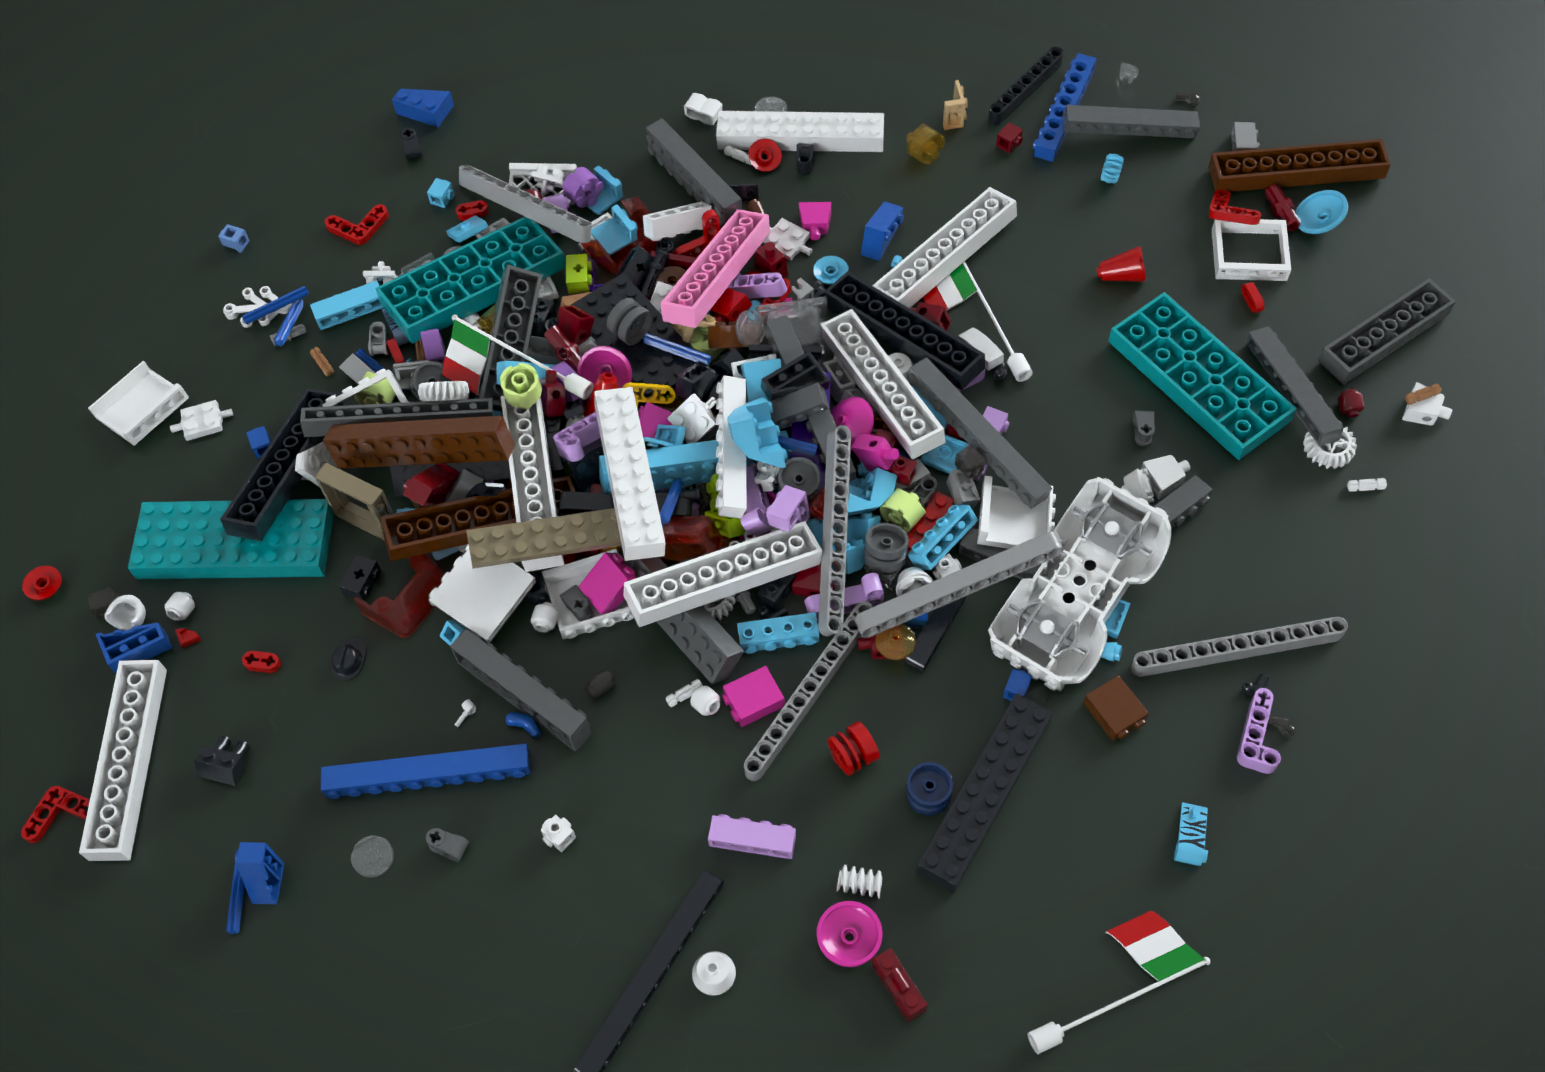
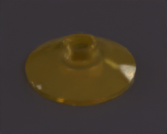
[875,624,916,660]

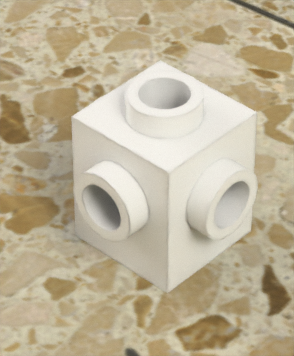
[932,554,962,580]
[541,815,576,853]

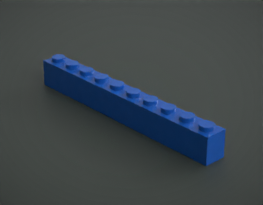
[321,744,531,799]

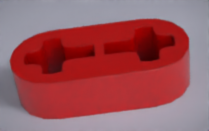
[456,200,489,221]
[1241,282,1265,313]
[386,338,405,364]
[242,651,281,673]

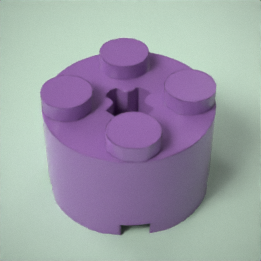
[562,167,604,207]

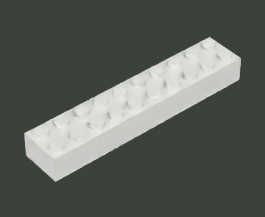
[716,111,884,152]
[872,187,1017,308]
[820,309,945,460]
[595,387,665,561]
[501,396,564,572]
[623,521,823,627]
[79,660,167,861]

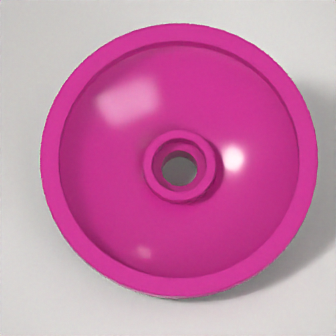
[577,346,632,388]
[831,397,874,451]
[817,901,882,967]

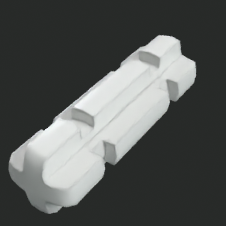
[724,145,751,165]
[1347,478,1387,492]
[666,679,703,707]

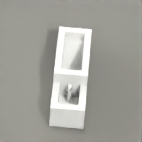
[958,328,1004,371]

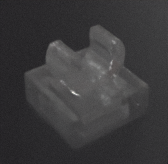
[1119,62,1139,84]

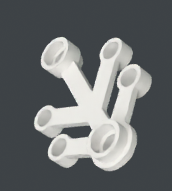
[223,286,292,328]

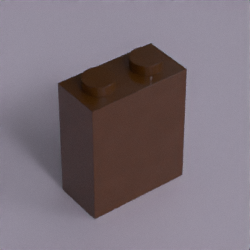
[1083,675,1149,741]

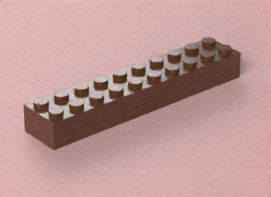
[1208,139,1391,192]
[323,416,515,468]
[380,476,575,561]

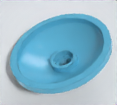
[1295,190,1348,234]

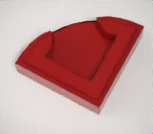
[175,628,201,648]

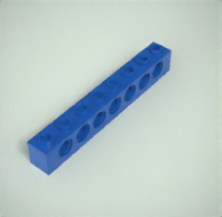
[1033,53,1097,162]

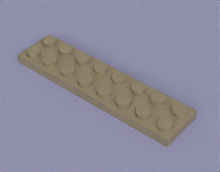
[466,508,622,569]

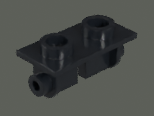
[728,184,759,201]

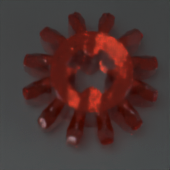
[808,487,825,520]

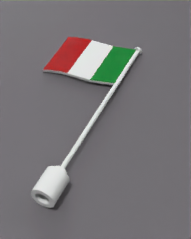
[922,261,1033,382]
[442,314,594,400]
[1028,910,1210,1054]

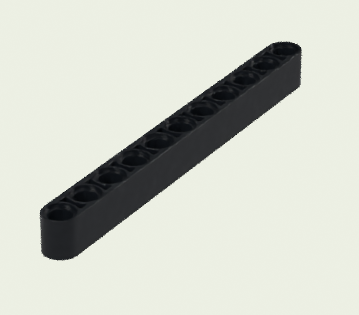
[573,870,724,1072]

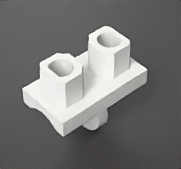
[531,164,563,194]
[363,261,399,284]
[755,461,780,492]

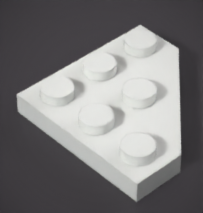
[295,441,341,486]

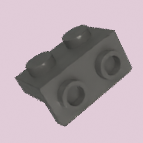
[526,336,562,365]

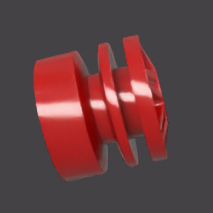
[827,721,880,776]

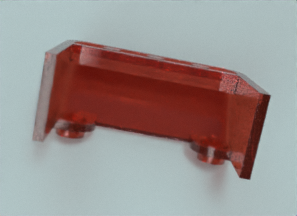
[581,196,665,275]
[662,515,723,554]
[354,554,445,638]

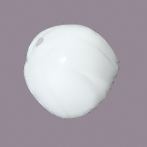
[104,595,146,631]

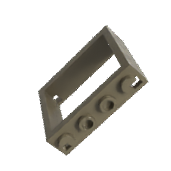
[315,463,394,541]

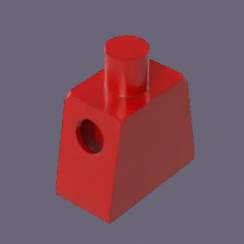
[709,288,752,324]

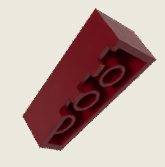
[403,464,459,506]

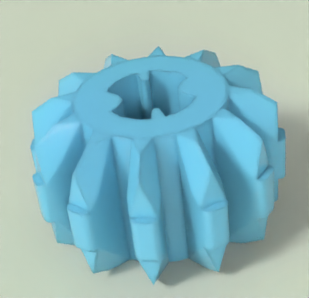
[1101,153,1124,184]

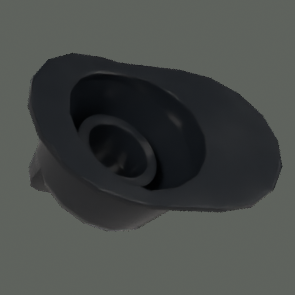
[331,637,367,680]

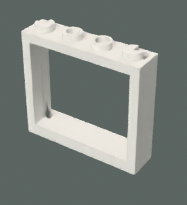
[1212,219,1291,281]
[322,369,408,407]

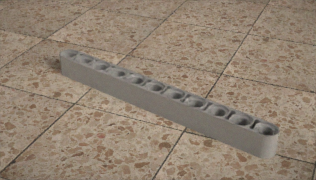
[458,165,592,243]
[818,425,851,636]
[855,531,1064,638]
[744,601,873,781]
[1131,617,1348,677]

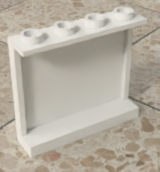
[88,361,189,446]
[977,476,1056,549]
[429,545,536,643]
[542,549,634,639]

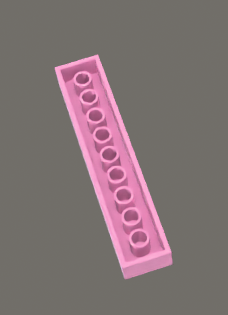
[661,209,770,328]

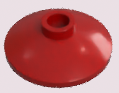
[748,139,782,172]
[22,566,62,600]

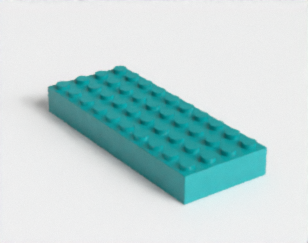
[375,217,566,344]
[1108,292,1297,461]
[128,499,334,579]

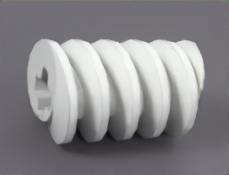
[837,864,883,898]

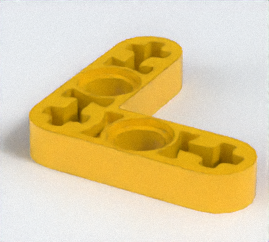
[622,382,676,408]

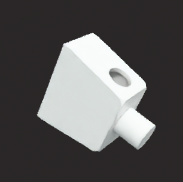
[1402,382,1452,425]
[1141,455,1190,500]

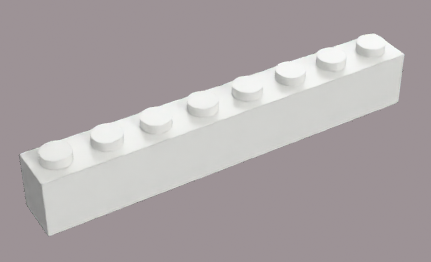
[716,376,747,518]

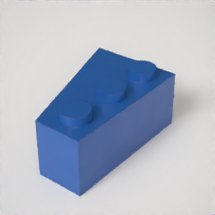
[392,89,454,127]
[861,201,904,261]
[96,623,172,674]
[235,842,285,904]

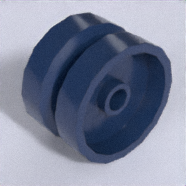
[906,762,953,816]

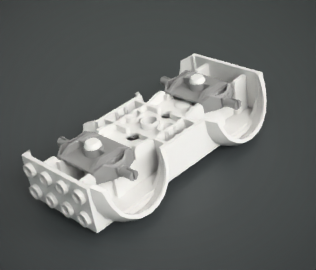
[988,477,1171,692]

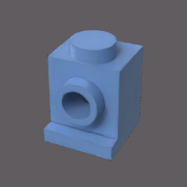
[218,224,250,253]

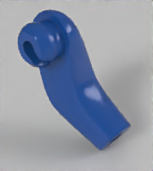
[506,712,541,739]

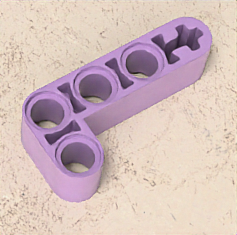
[727,272,787,299]
[553,412,601,462]
[740,463,776,537]
[804,573,884,620]
[1237,688,1281,774]

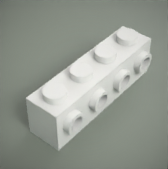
[643,201,711,241]

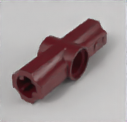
[1264,184,1301,232]
[544,325,581,373]

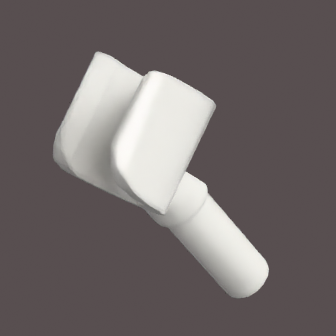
[454,699,476,727]

